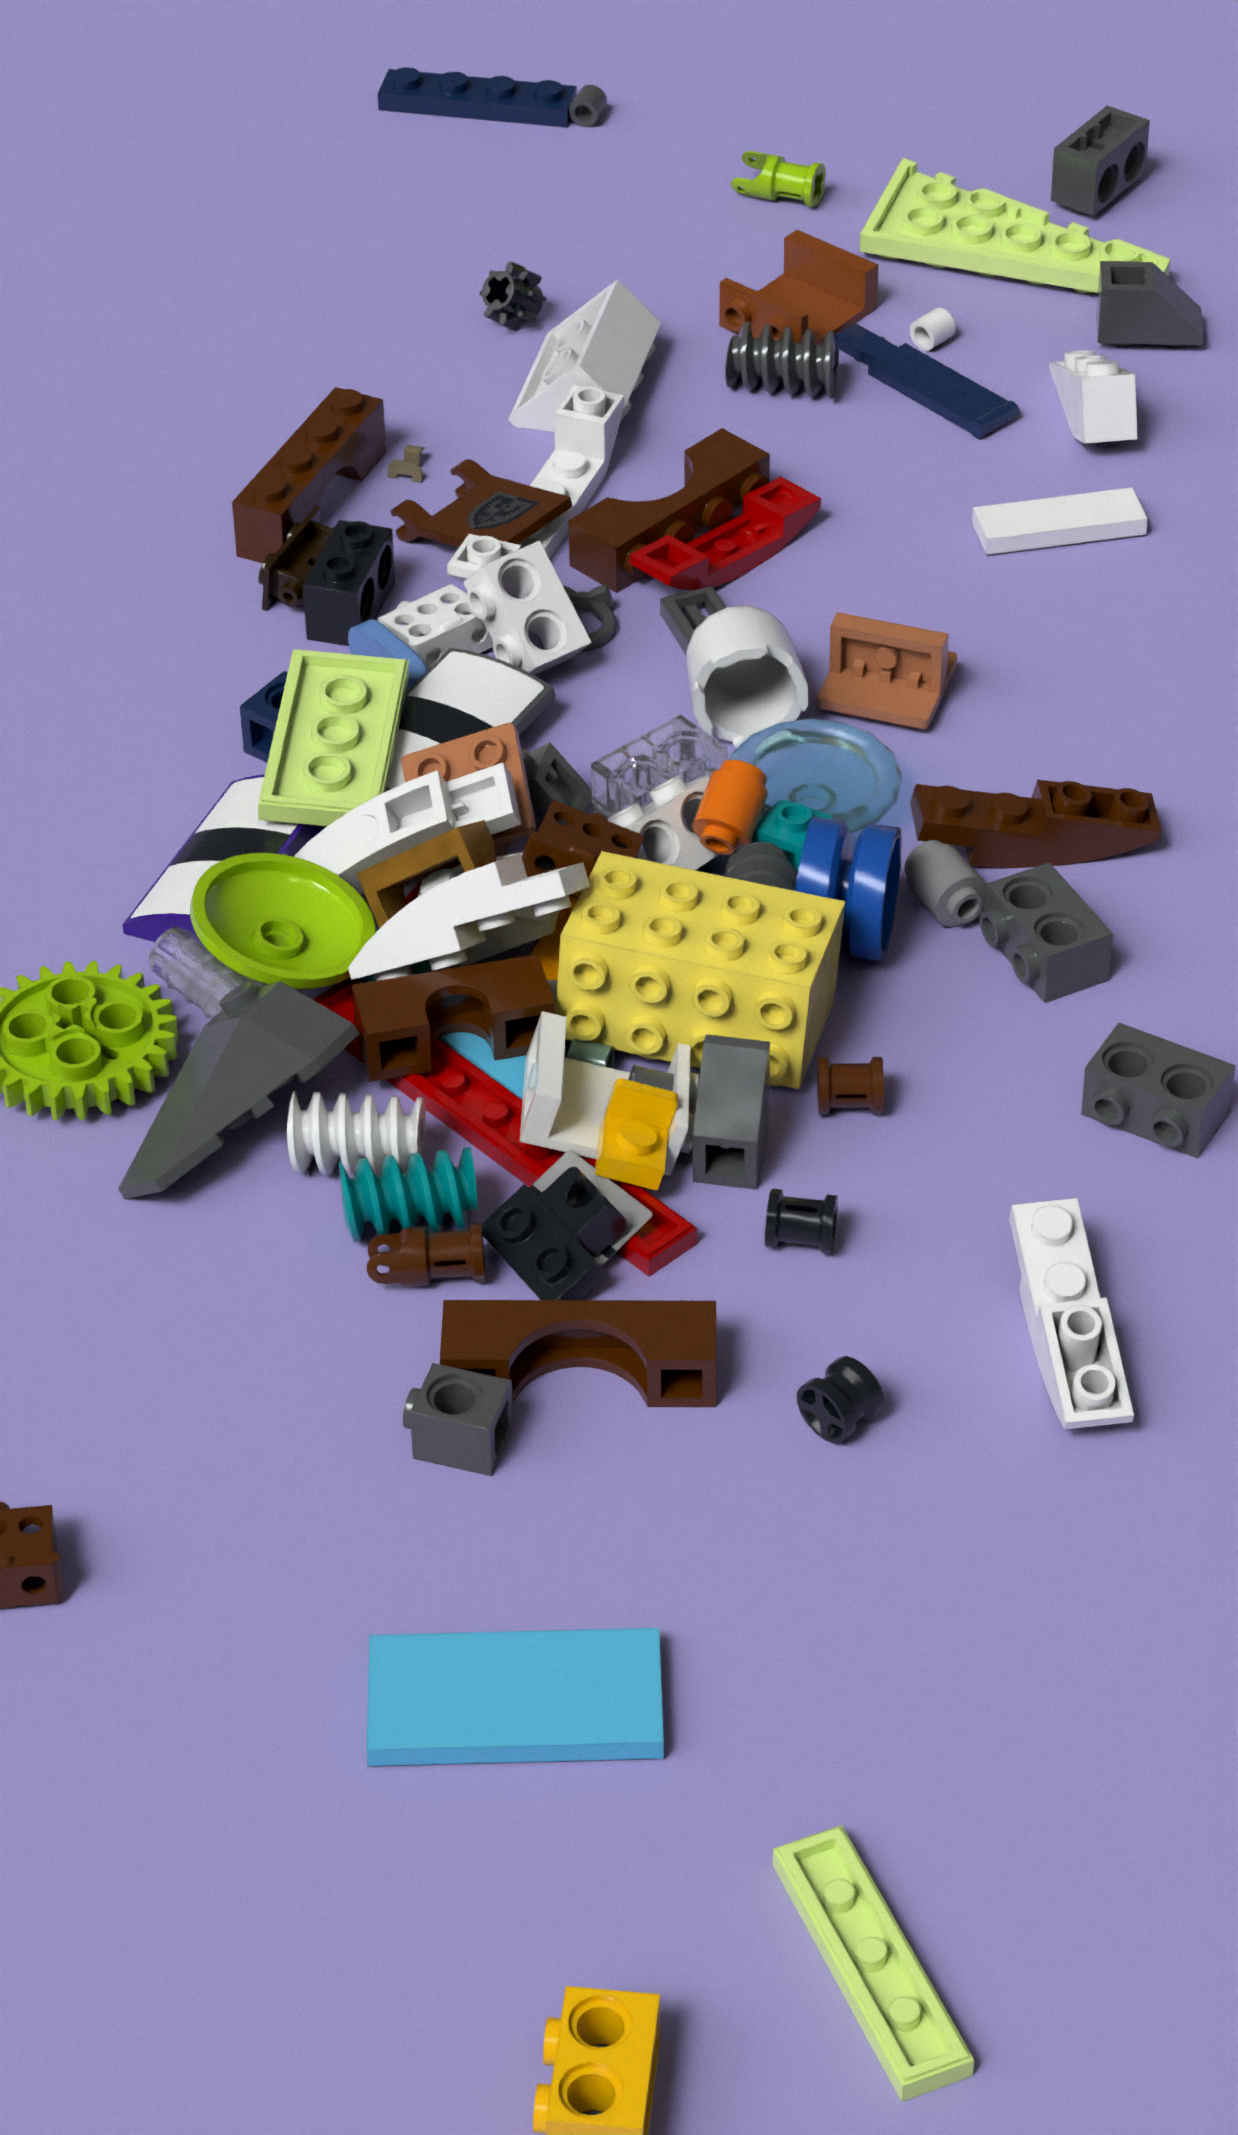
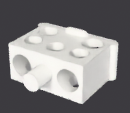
[378,584,493,669]

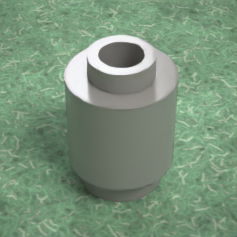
[904,840,987,927]

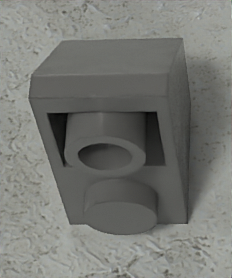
[1096,261,1203,348]
[693,1034,770,1190]

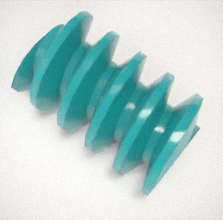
[339,1147,478,1242]

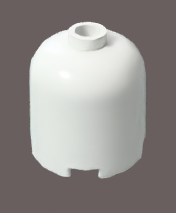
[687,605,808,750]

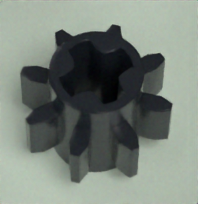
[480,261,546,331]

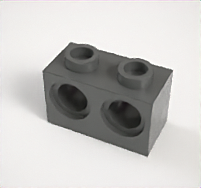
[1051,105,1150,216]
[980,862,1113,1003]
[1081,1023,1236,1159]

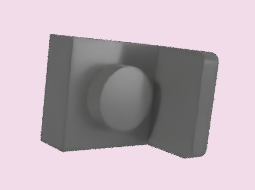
[521,742,594,826]

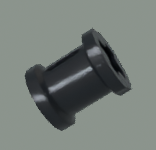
[765,1189,838,1254]

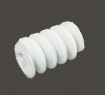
[287,1091,426,1176]

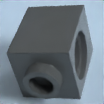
[403,1363,513,1476]

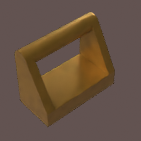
[356,820,497,929]

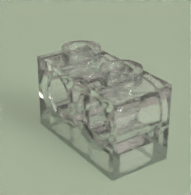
[591,714,728,819]

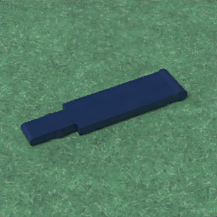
[834,324,1020,439]

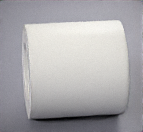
[910,308,956,351]

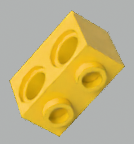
[533,1986,661,2135]

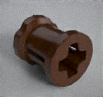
[817,1057,884,1114]

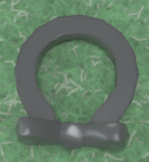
[563,585,615,652]

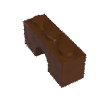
[352,954,555,1082]

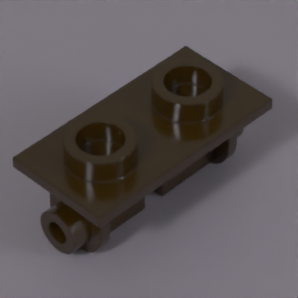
[258,505,335,611]

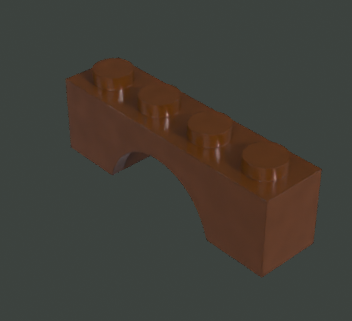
[232,387,386,563]
[568,428,770,593]
[440,1300,716,1407]

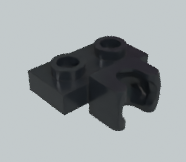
[482,1167,628,1300]

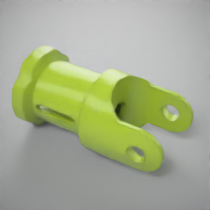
[731,151,826,207]

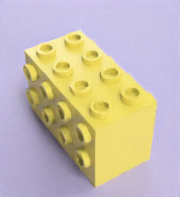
[556,851,845,1089]

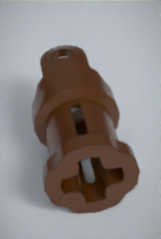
[366,1222,485,1287]

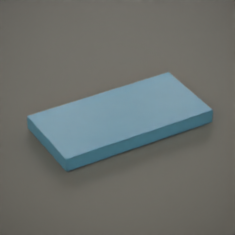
[366,1628,664,1766]

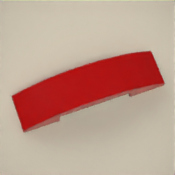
[629,476,821,590]

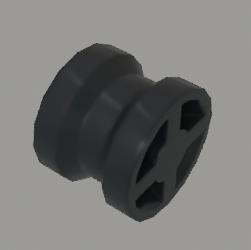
[797,1356,884,1444]

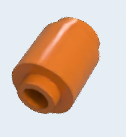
[692,760,768,855]

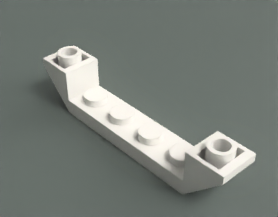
[447,385,624,598]

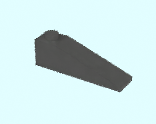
[118,981,360,1199]

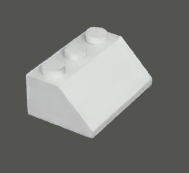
[508,279,661,432]

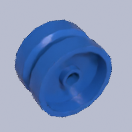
[795,817,902,962]

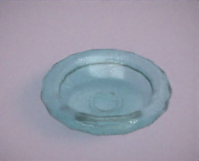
[729,719,903,834]

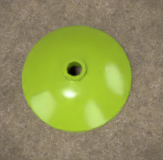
[190,853,376,990]

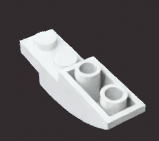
[294,762,521,895]
[348,853,590,981]
[1009,1198,1134,1430]

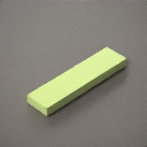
[772,1825,974,2102]

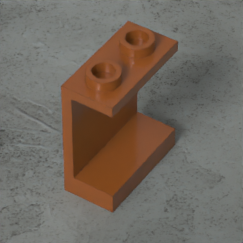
[719,230,878,345]

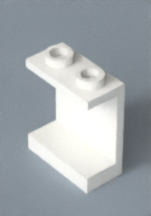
[520,1011,699,1176]

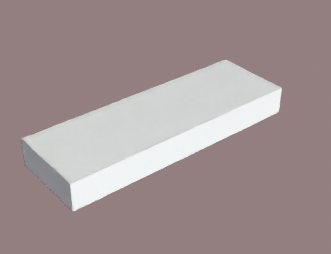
[972,487,1148,555]

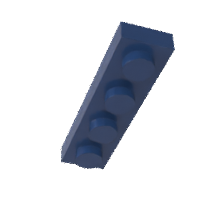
[378,67,577,128]

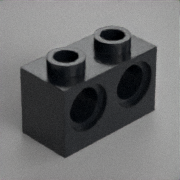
[303,520,395,646]

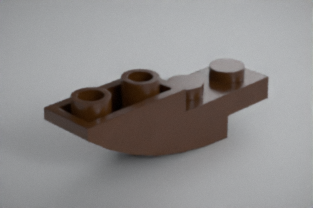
[910,779,1162,868]

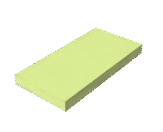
[258,649,409,826]

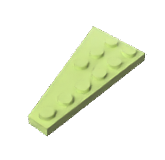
[860,158,1170,294]

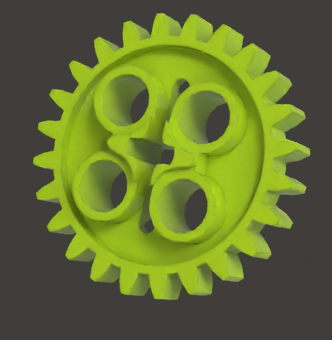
[0,961,179,1120]

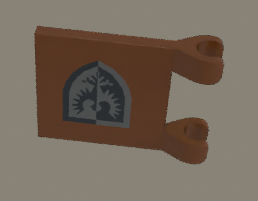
[390,459,573,547]

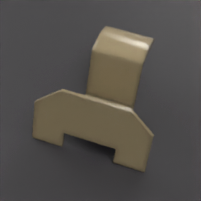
[388,444,425,483]

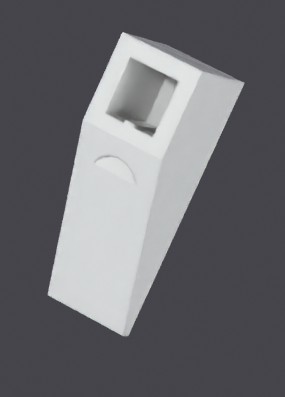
[1049,350,1138,444]

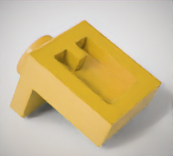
[594,1078,678,1191]

